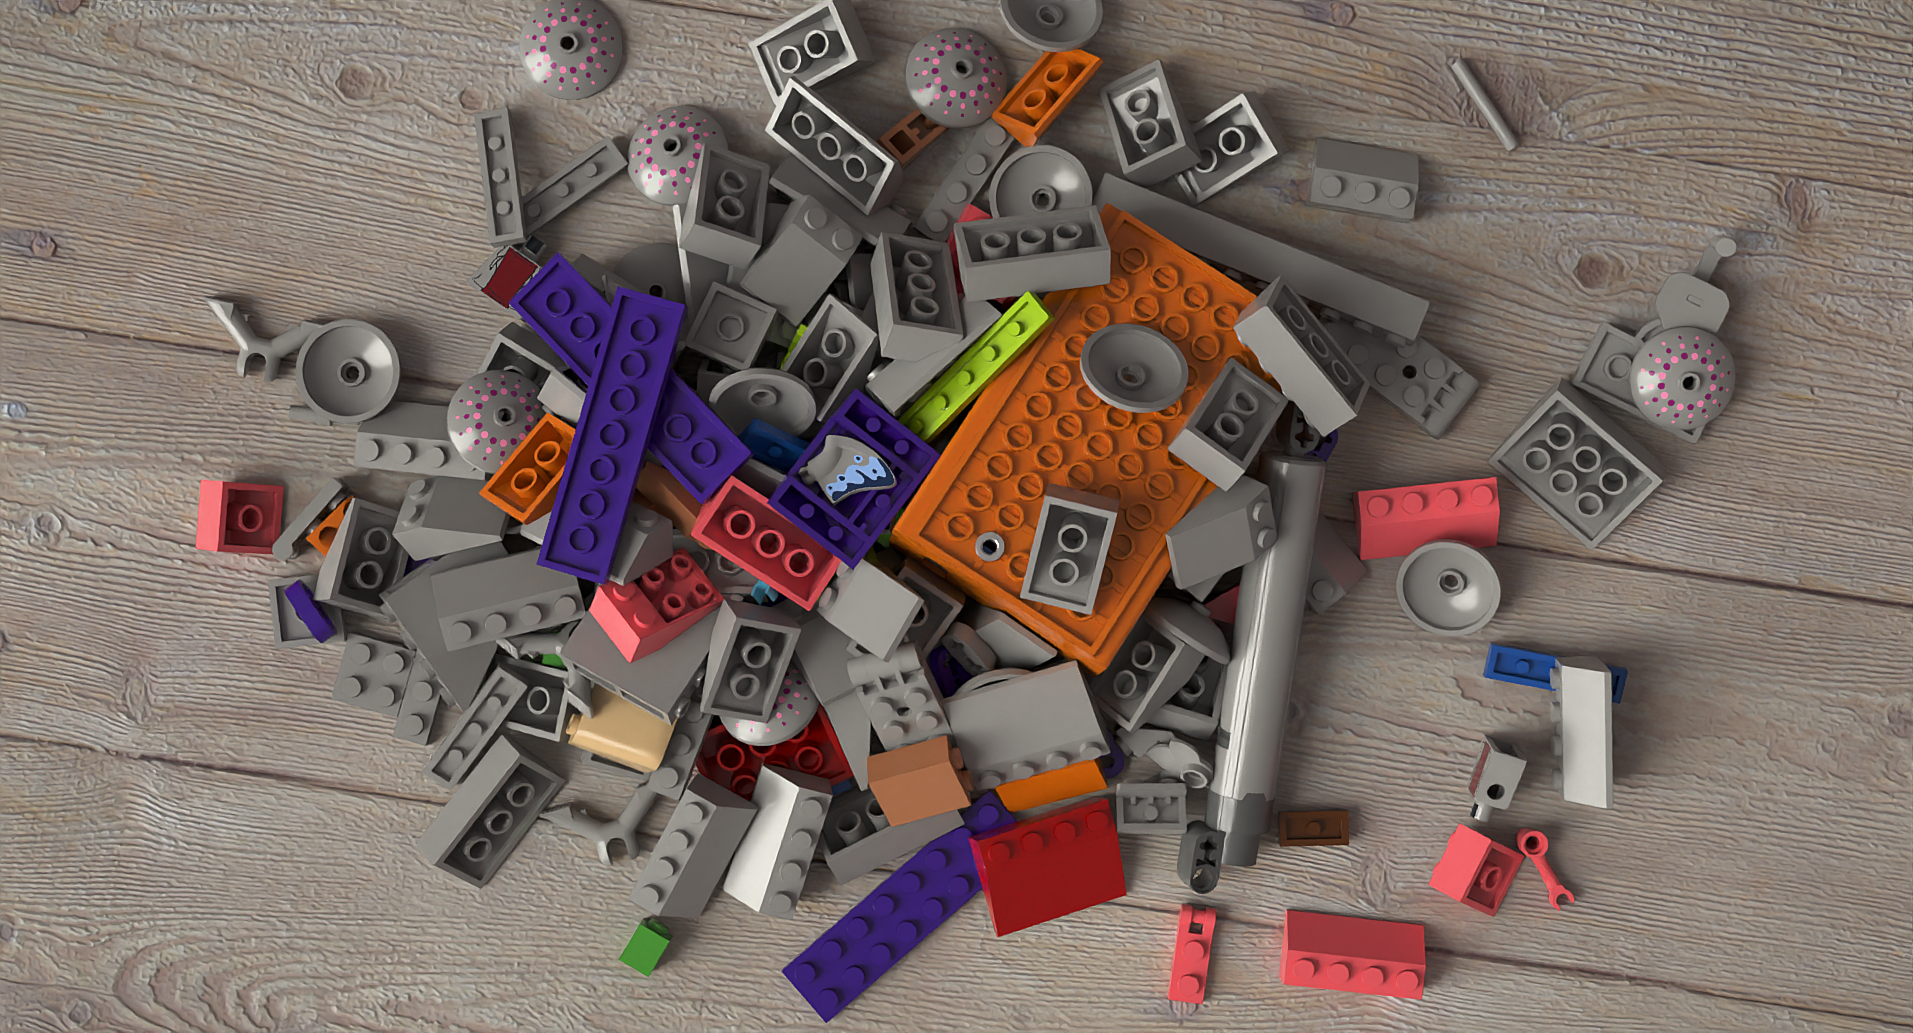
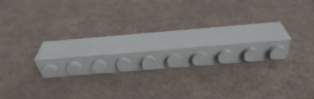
[1092,173,1430,348]

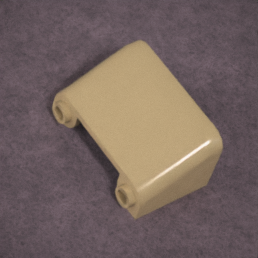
[566,683,678,773]

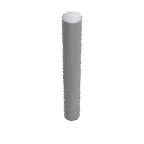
[1451,59,1520,151]

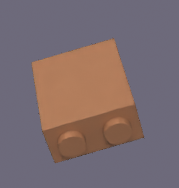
[867,735,974,827]

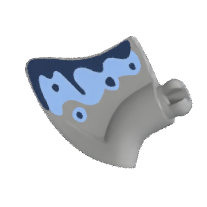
[799,435,897,505]

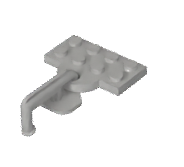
[1570,235,1737,444]

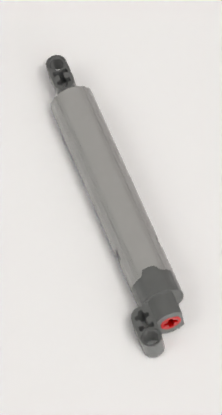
[1177,392,1327,894]

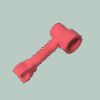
[1515,827,1574,911]

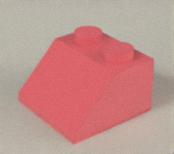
[195,480,284,554]
[1428,823,1525,917]

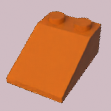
[479,412,576,526]

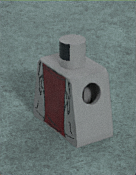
[466,234,548,322]
[1468,735,1527,822]

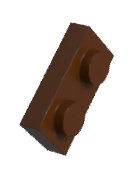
[1278,809,1349,847]

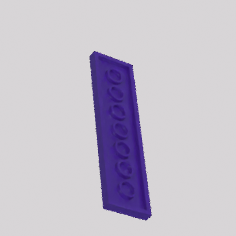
[509,252,755,505]
[536,286,689,585]
[781,789,1017,1023]

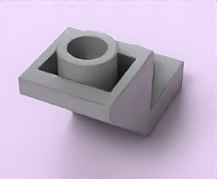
[1114,725,1176,758]

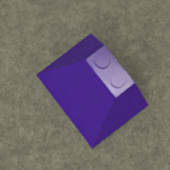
[767,388,941,570]

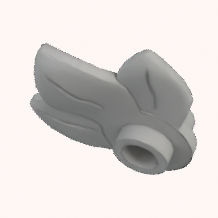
[1146,739,1214,788]

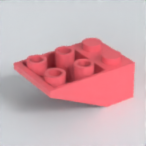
[589,547,724,663]

